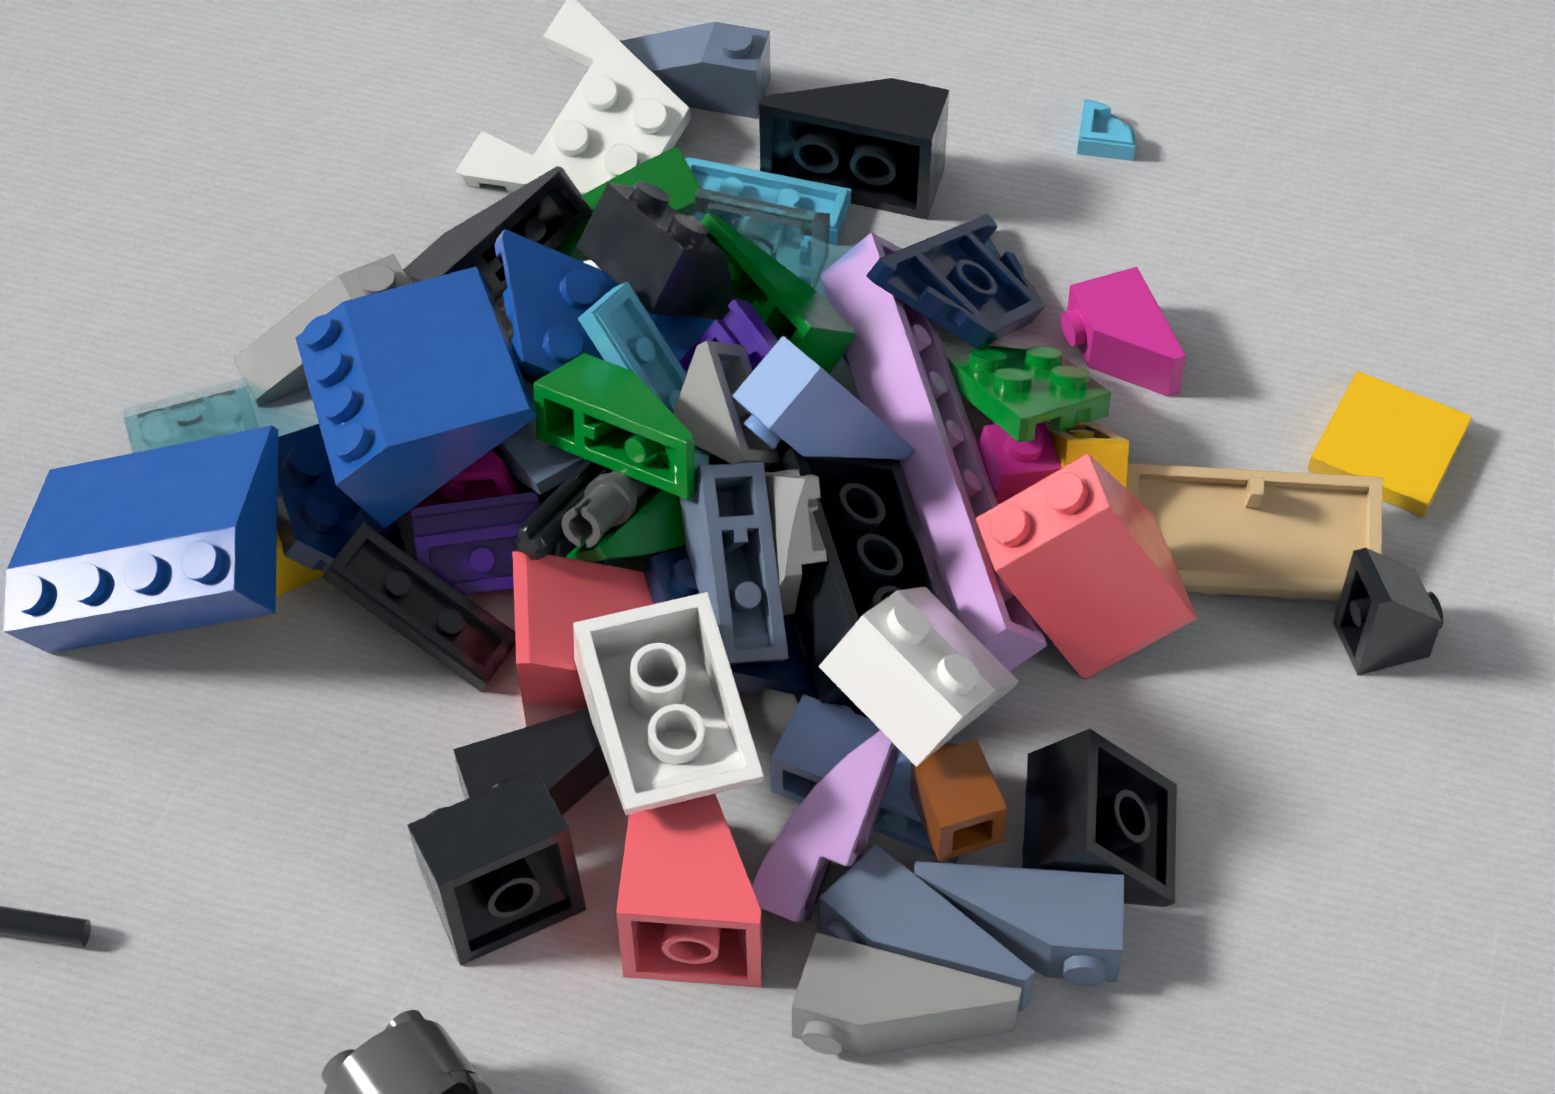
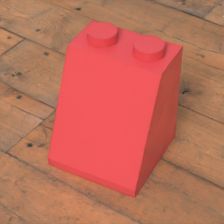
[975,454,1197,680]
[513,551,653,727]
[616,794,763,988]

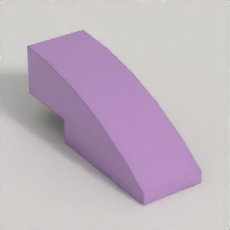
[752,730,901,922]

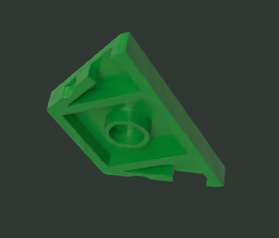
[941,340,1111,442]

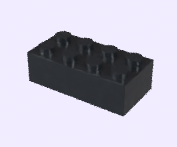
[772,446,953,706]

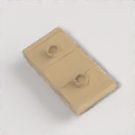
[1127,463,1383,601]

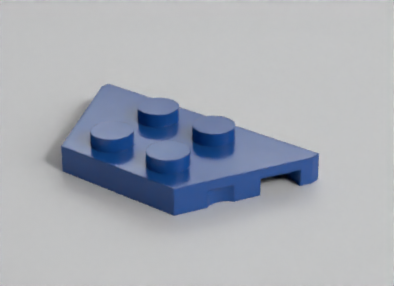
[494,229,715,379]

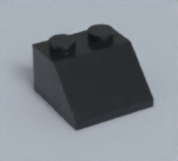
[576,181,736,320]
[1022,729,1177,907]
[407,770,586,966]

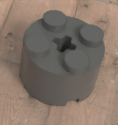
[321,1010,493,1094]

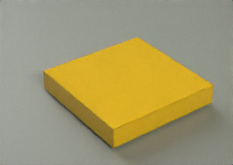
[1307,371,1472,517]

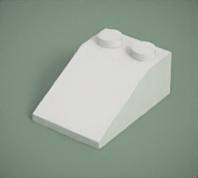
[819,587,1019,767]
[573,592,764,815]

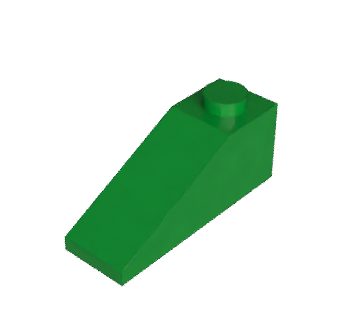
[701,213,858,375]
[533,353,696,500]

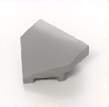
[765,469,827,616]

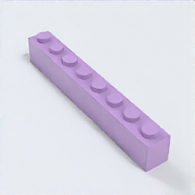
[820,232,1047,672]

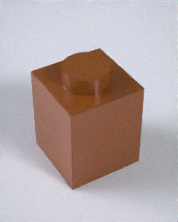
[909,739,1007,862]

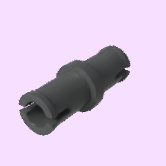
[562,470,654,548]

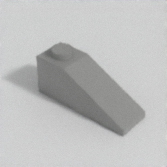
[234,254,411,407]
[792,932,1022,1056]

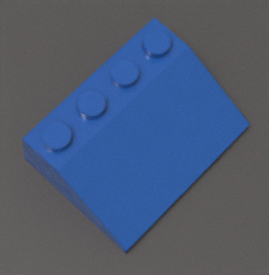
[295,266,537,528]
[3,425,278,653]

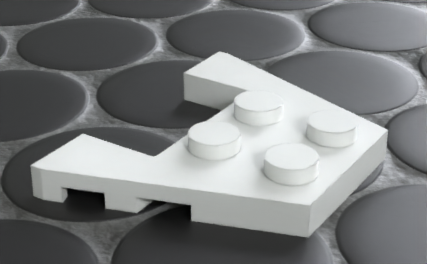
[455,0,691,195]

